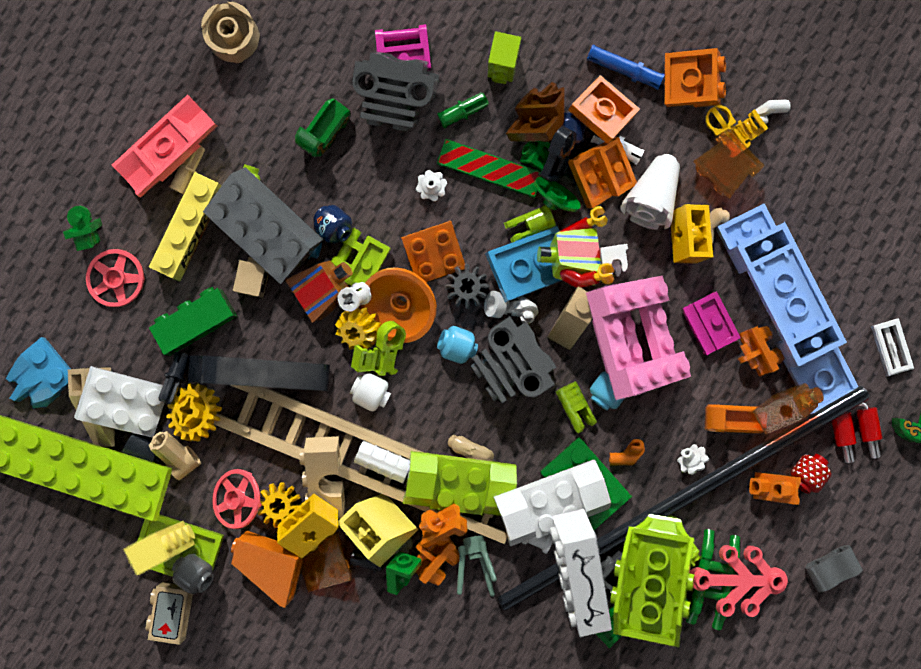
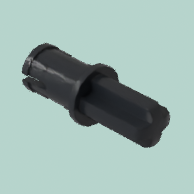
[158,352,190,404]

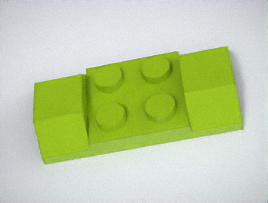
[402,451,517,516]

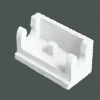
[599,244,628,282]

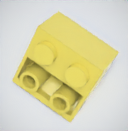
[338,494,419,567]

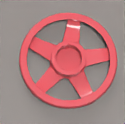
[86,249,145,307]
[213,469,262,529]

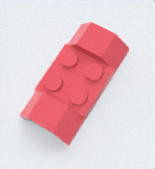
[112,95,218,198]

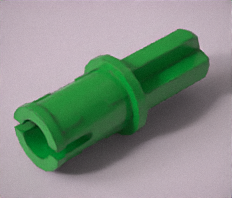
[437,93,489,129]

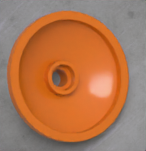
[359,268,437,343]

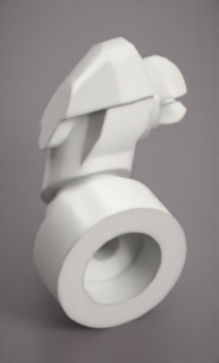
[484,291,538,324]

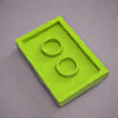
[137,514,224,576]

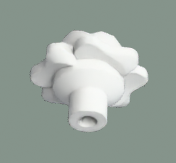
[416,170,447,201]
[677,445,709,475]

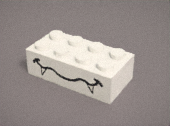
[550,509,612,637]

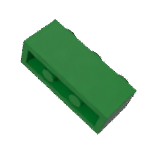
[149,287,238,356]

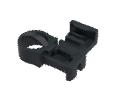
[538,126,578,182]

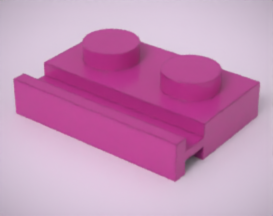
[681,291,741,355]

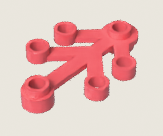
[689,545,788,617]

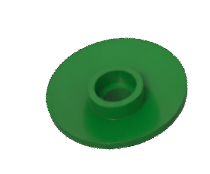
[534,177,581,212]

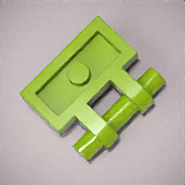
[331,228,391,291]

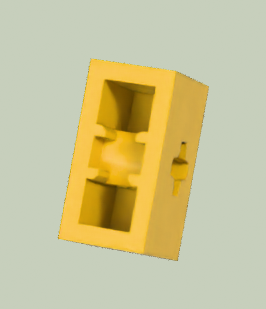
[671,204,713,263]
[277,494,338,558]

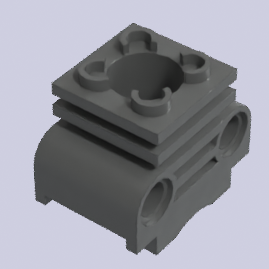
[352,52,440,131]
[471,317,556,403]

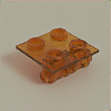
[301,532,352,592]

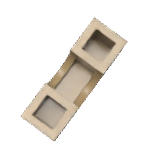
[300,437,345,519]

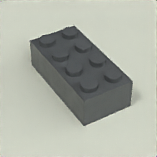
[203,167,323,284]

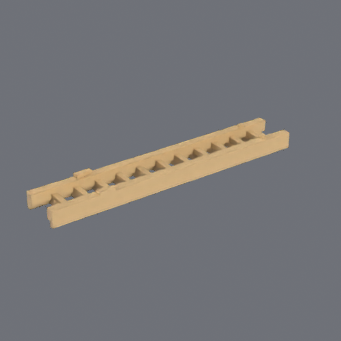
[213,385,508,544]

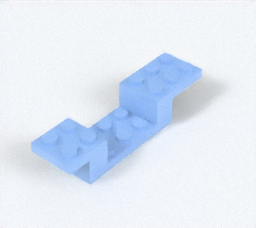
[716,204,858,414]

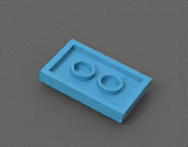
[485,226,563,303]

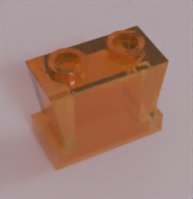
[693,128,765,199]

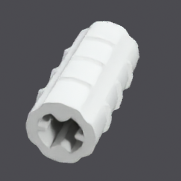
[354,441,410,483]

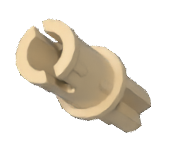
[169,146,205,195]

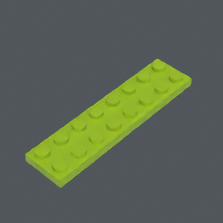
[0,415,172,521]

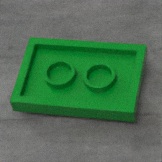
[540,437,632,531]

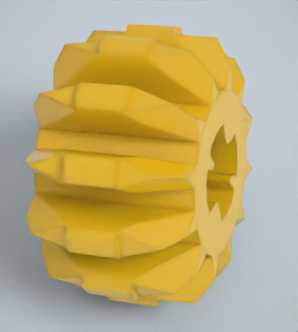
[335,307,381,350]
[257,482,301,528]

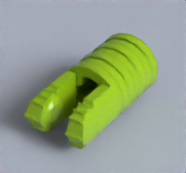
[504,205,556,243]
[556,381,597,434]

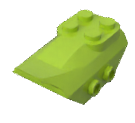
[610,514,694,647]

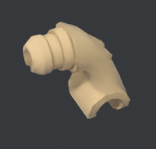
[448,435,494,461]

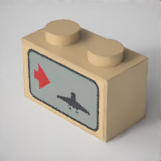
[146,582,193,645]

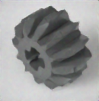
[445,264,490,309]

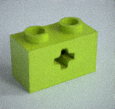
[487,31,521,84]

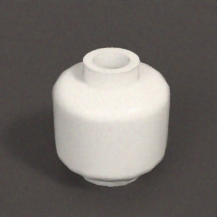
[350,373,391,411]

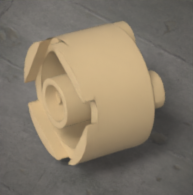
[201,2,260,63]

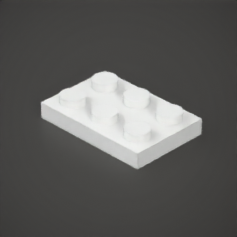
[74,366,164,438]

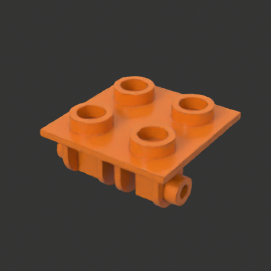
[401,221,465,282]

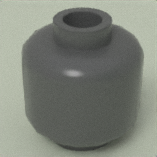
[172,554,214,595]

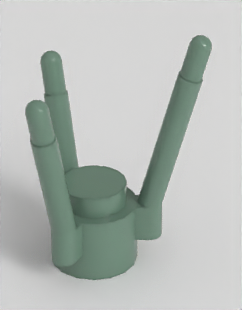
[457,535,497,597]

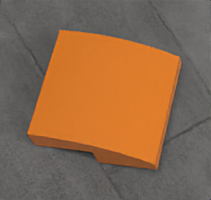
[568,137,637,208]

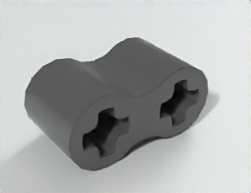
[805,545,863,592]

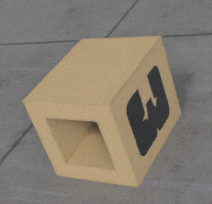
[233,257,269,298]

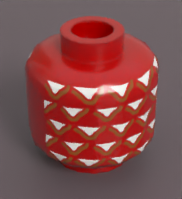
[790,454,832,494]

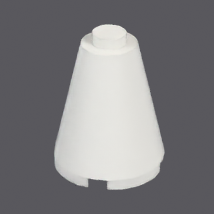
[621,154,680,230]

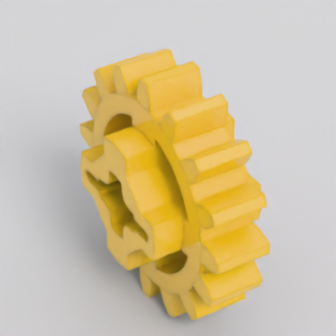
[166,384,222,442]

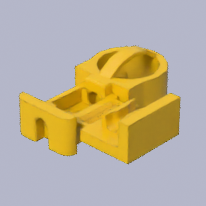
[705,105,768,158]

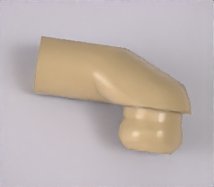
[710,208,730,243]

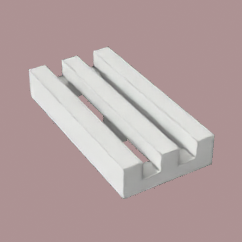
[871,318,914,376]

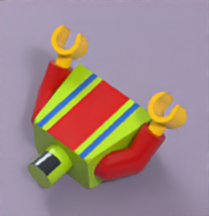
[537,206,615,288]

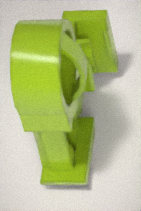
[351,321,406,376]

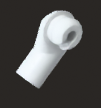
[752,100,790,126]

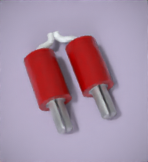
[832,403,883,463]

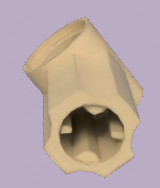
[149,431,201,481]

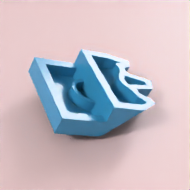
[6,337,71,408]

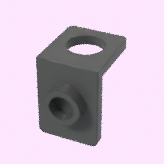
[601,549,622,591]

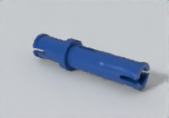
[587,44,665,90]

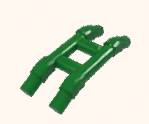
[686,529,741,630]

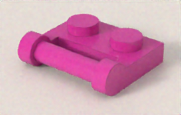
[375,24,431,71]

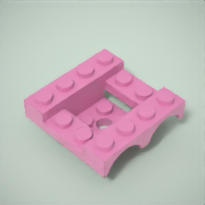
[586,276,691,400]

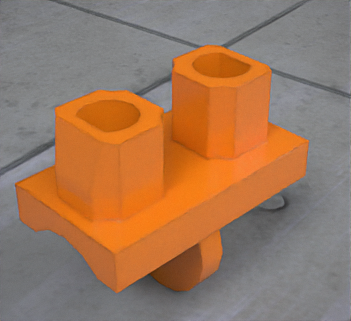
[738,326,785,376]
[749,472,801,505]
[419,504,467,548]
[416,539,460,586]

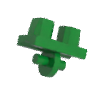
[63,205,102,251]

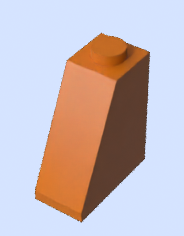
[231,531,304,608]

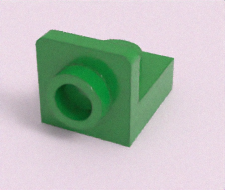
[520,141,550,171]
[386,551,422,595]

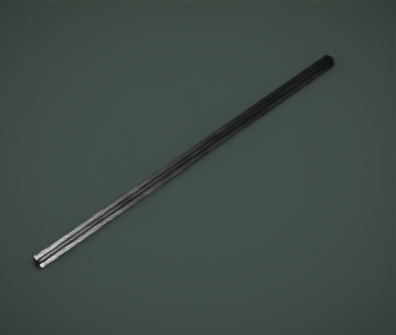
[498,386,870,610]

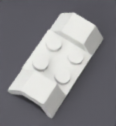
[494,460,611,546]

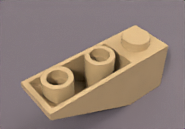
[68,367,115,447]

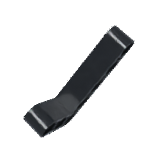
[188,356,330,391]

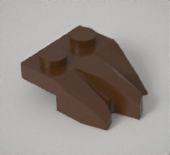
[506,82,564,142]

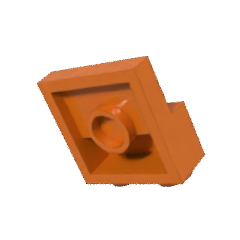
[665,48,726,107]
[568,75,640,144]

